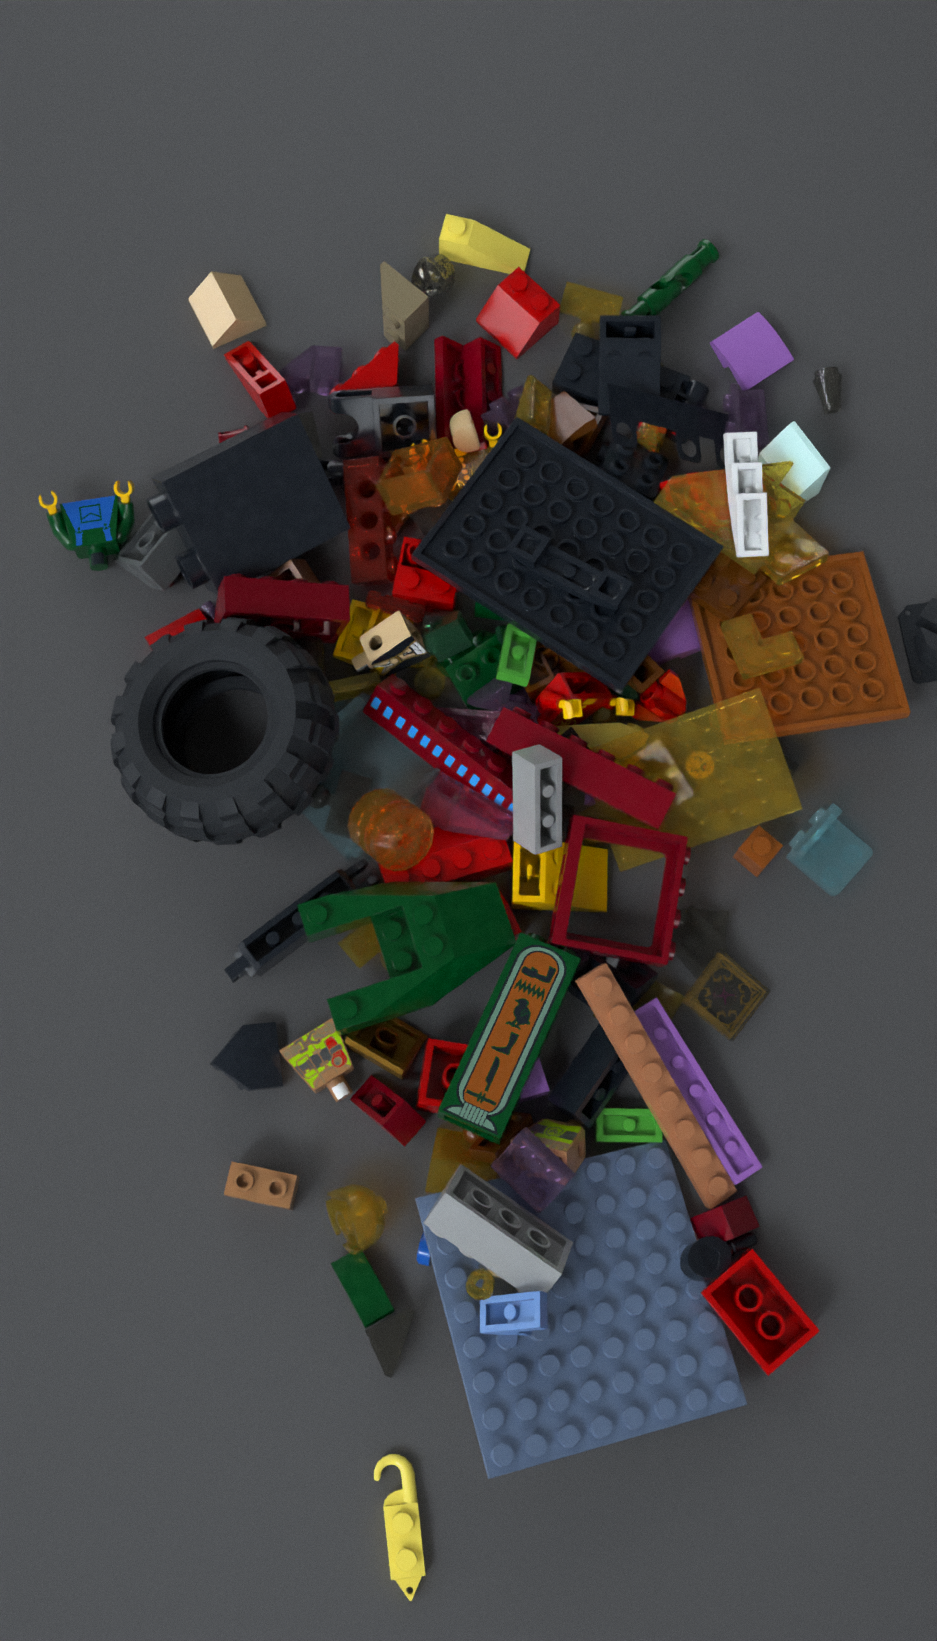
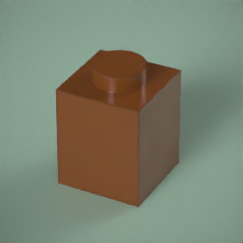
[733,825,783,877]

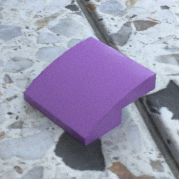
[710,312,794,392]
[649,600,701,665]

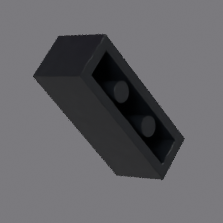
[548,1023,628,1129]

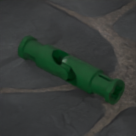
[620,239,719,316]

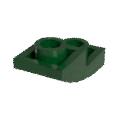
[331,1247,395,1329]

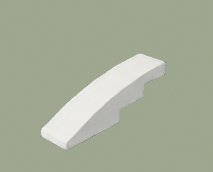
[723,432,769,557]

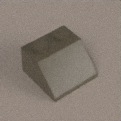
[380,261,429,351]

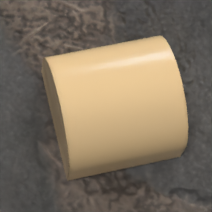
[450,409,480,452]

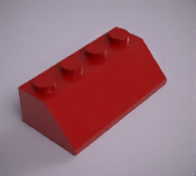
[372,811,513,883]

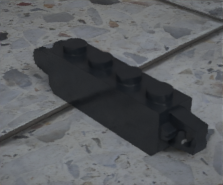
[224,858,381,983]

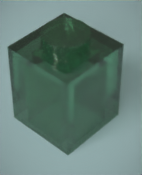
[423,610,474,663]

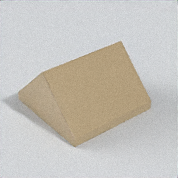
[188,271,267,349]

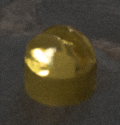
[466,1268,495,1300]

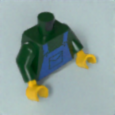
[38,480,135,571]

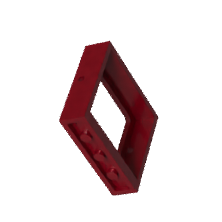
[547,815,691,967]

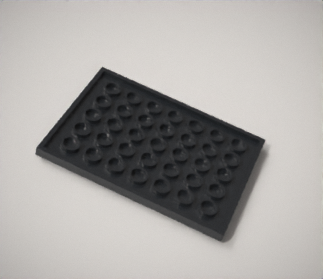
[412,417,724,694]

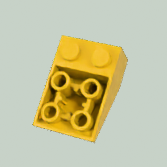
[511,841,608,912]

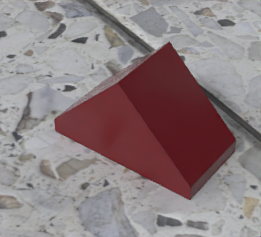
[690,1195,760,1241]

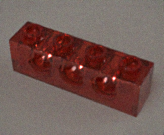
[343,456,398,587]

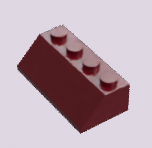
[214,574,350,644]

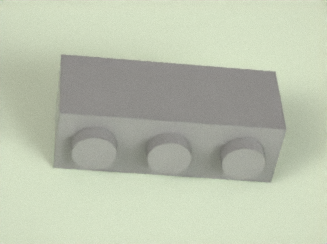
[512,744,562,855]

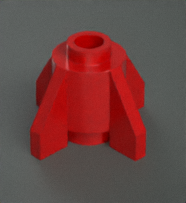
[631,669,686,724]

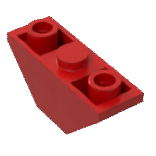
[330,341,399,415]

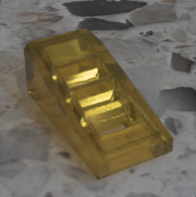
[514,375,552,436]

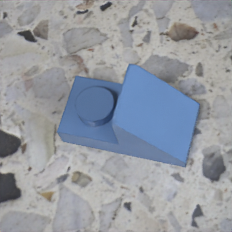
[480,1291,548,1336]

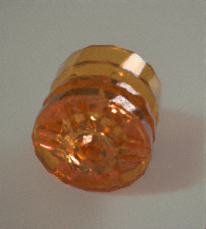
[348,788,434,871]

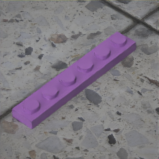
[634,997,762,1185]

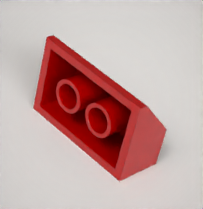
[700,1249,820,1376]

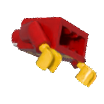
[536,672,634,726]

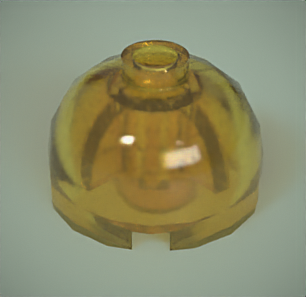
[326,1184,388,1255]

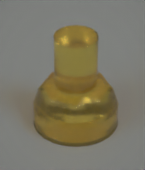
[592,707,617,724]

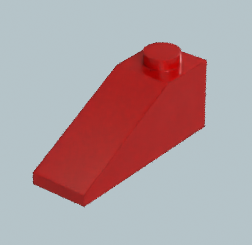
[224,341,297,419]

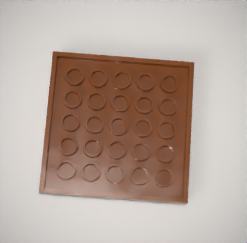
[688,551,911,745]

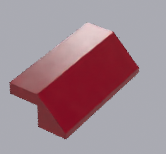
[434,335,504,457]

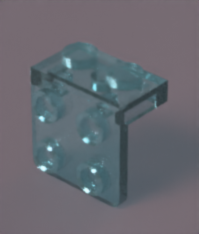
[786,803,873,896]

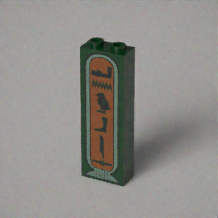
[438,932,581,1145]

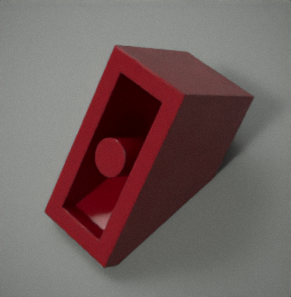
[350,1075,426,1147]

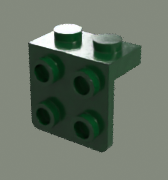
[434,630,523,718]

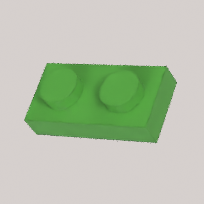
[496,623,537,687]
[595,1108,662,1143]

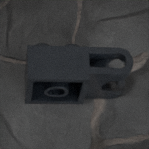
[328,384,437,458]

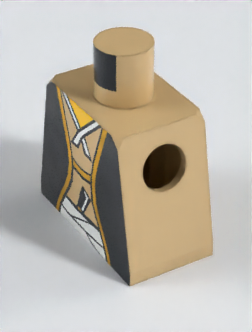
[351,611,431,677]

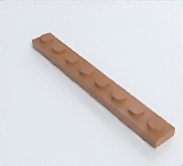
[575,963,737,1209]

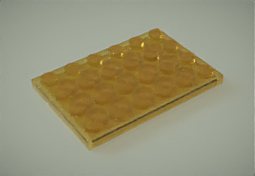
[589,688,803,872]

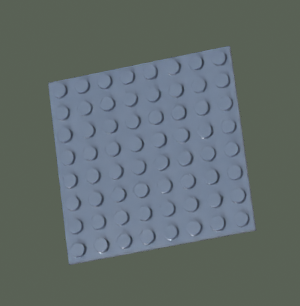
[415,1140,747,1479]

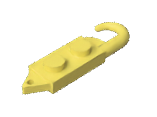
[374,1454,426,1601]

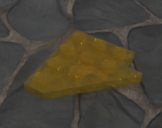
[654,461,806,575]

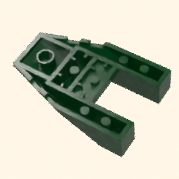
[297,882,516,1036]

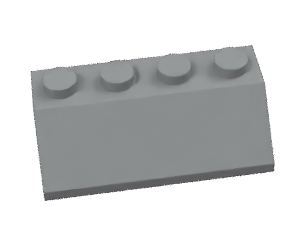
[424,1164,573,1293]

